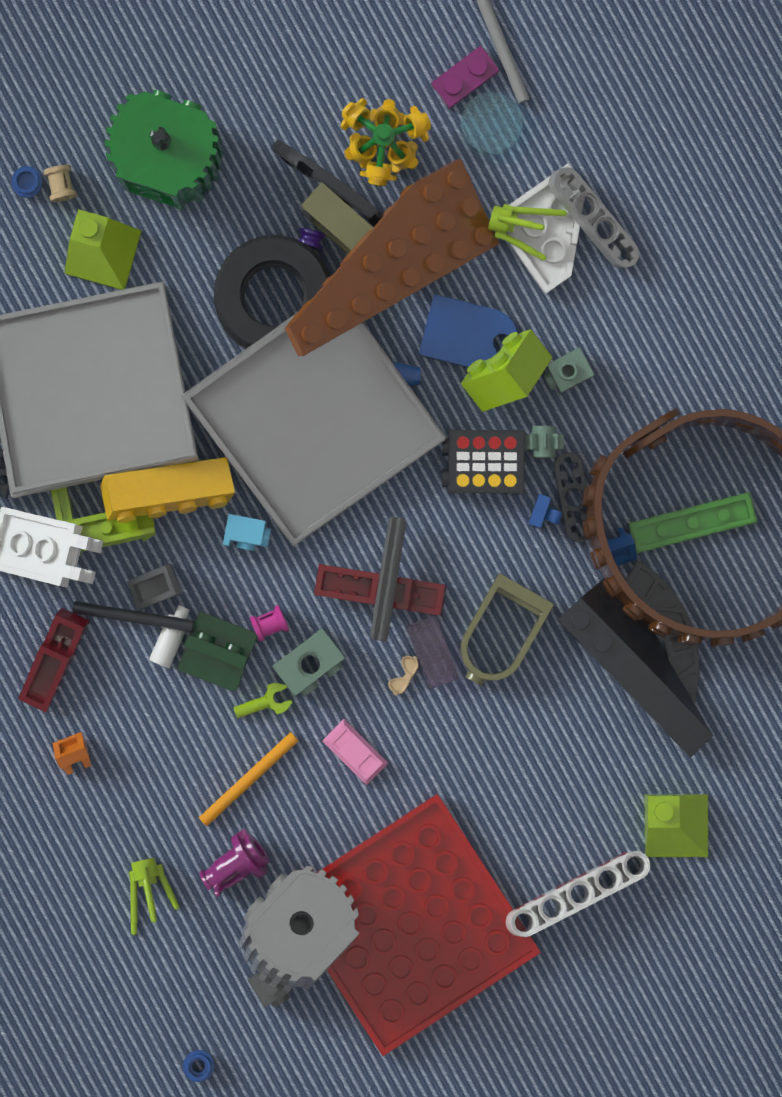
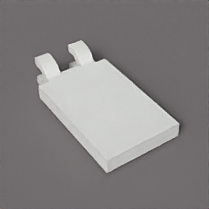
[0,507,103,588]

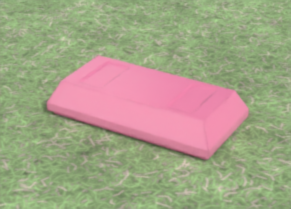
[322,719,388,785]

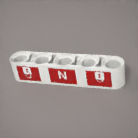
[506,851,650,937]

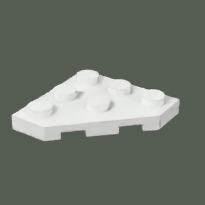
[508,163,585,295]

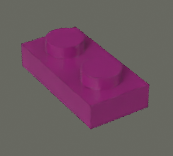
[431,45,499,110]

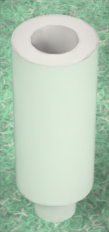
[149,605,190,669]

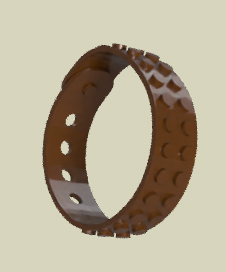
[582,407,782,647]

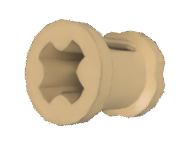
[43,164,77,202]

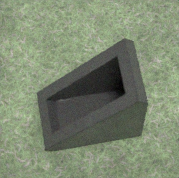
[127,563,183,610]

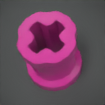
[250,605,290,642]

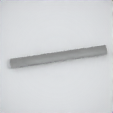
[476,0,530,104]

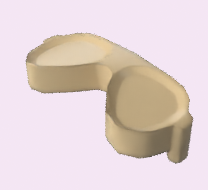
[388,656,419,696]

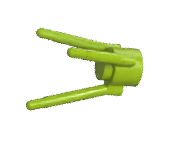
[488,204,567,261]
[128,857,180,935]

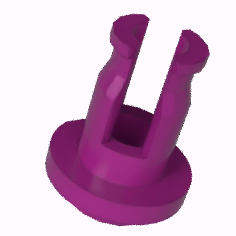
[199,828,269,897]

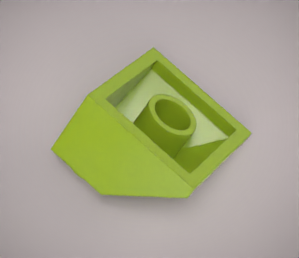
[64,209,142,290]
[645,794,708,857]

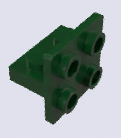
[178,612,257,691]

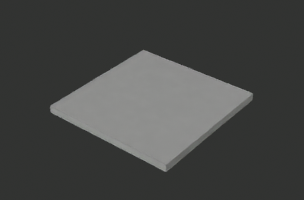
[0,281,199,498]
[182,312,447,546]

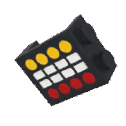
[442,430,525,495]

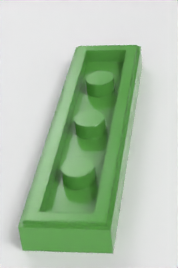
[628,492,757,553]

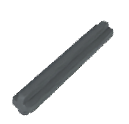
[370,517,406,642]

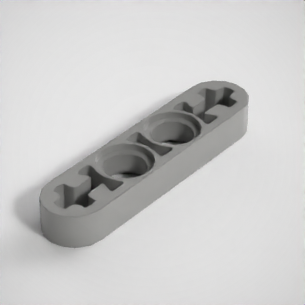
[549,167,639,269]

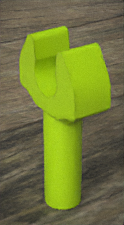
[233,683,293,719]

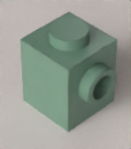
[543,347,594,395]

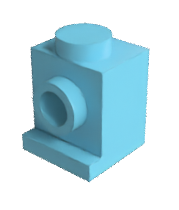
[223,514,271,551]

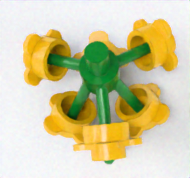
[340,98,431,187]

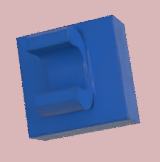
[527,494,563,529]
[605,528,638,566]

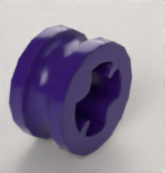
[298,228,326,251]

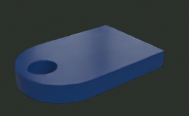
[419,294,517,368]

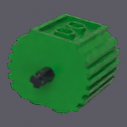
[105,90,223,210]

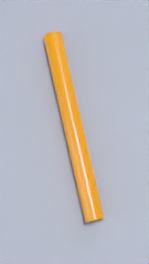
[199,732,299,826]

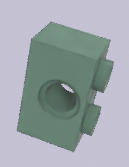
[272,628,345,697]

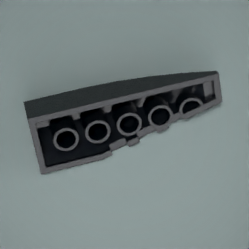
[558,579,713,758]

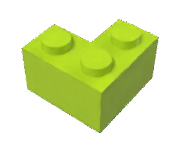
[461,329,553,412]

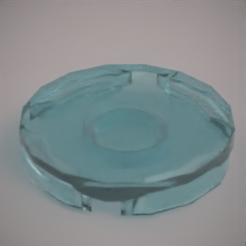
[460,92,523,155]

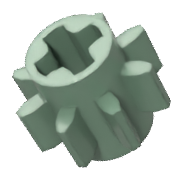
[525,426,564,459]

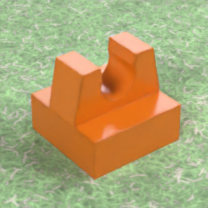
[52,732,91,775]

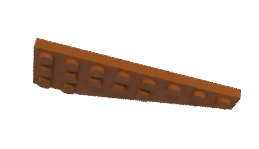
[285,159,500,357]

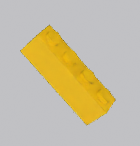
[100,457,235,523]

